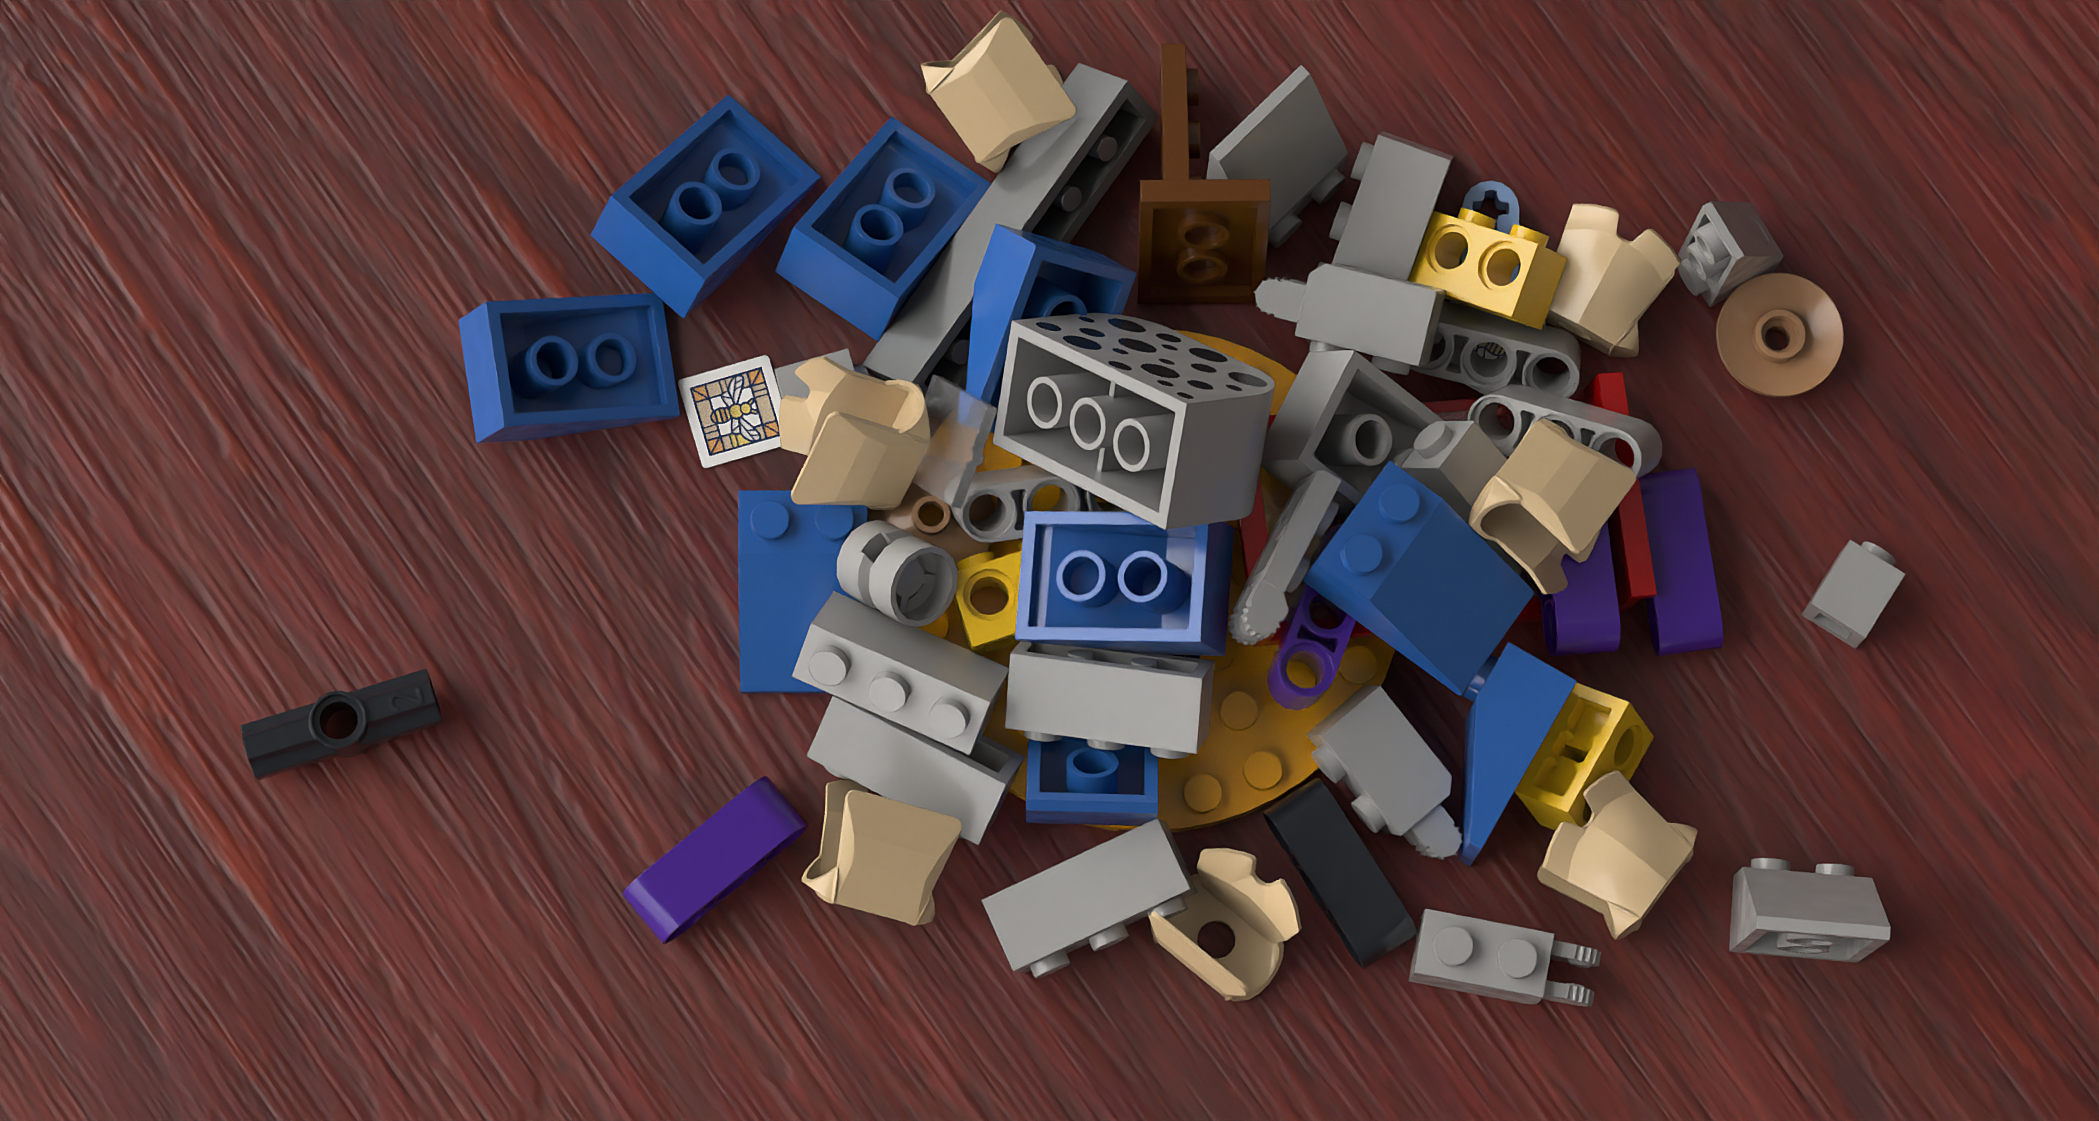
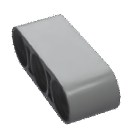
[1410,301,1582,398]
[1468,384,1662,479]
[949,464,1129,543]

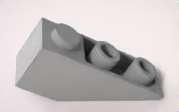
[1678,201,1784,307]

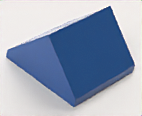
[1026,736,1158,826]

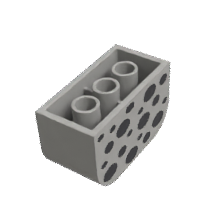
[993,313,1275,530]

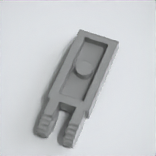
[1227,469,1342,646]

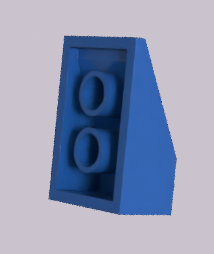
[590,94,821,319]
[775,116,991,342]
[963,223,1137,433]
[458,293,680,444]
[1302,461,1535,696]
[738,490,869,694]
[1015,511,1234,656]
[1459,642,1577,866]

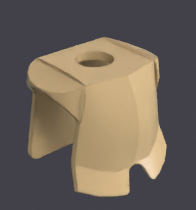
[921,10,1076,174]
[1545,204,1682,358]
[779,356,931,510]
[1468,418,1636,594]
[1537,769,1698,940]
[802,779,962,926]
[1149,848,1302,1001]

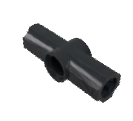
[240,669,444,780]

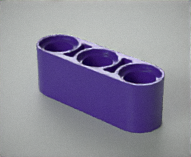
[1639,468,1723,656]
[1537,521,1621,656]
[1267,523,1356,710]
[622,776,808,944]

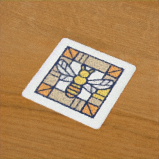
[678,355,782,468]

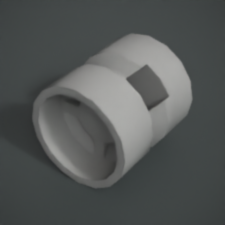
[837,520,958,627]

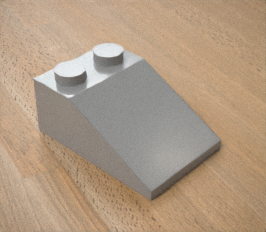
[1206,65,1348,248]
[1261,350,1444,520]
[1729,858,1891,963]

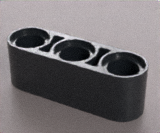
[1262,777,1418,969]

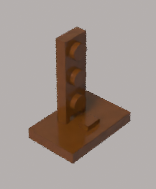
[1137,43,1271,303]

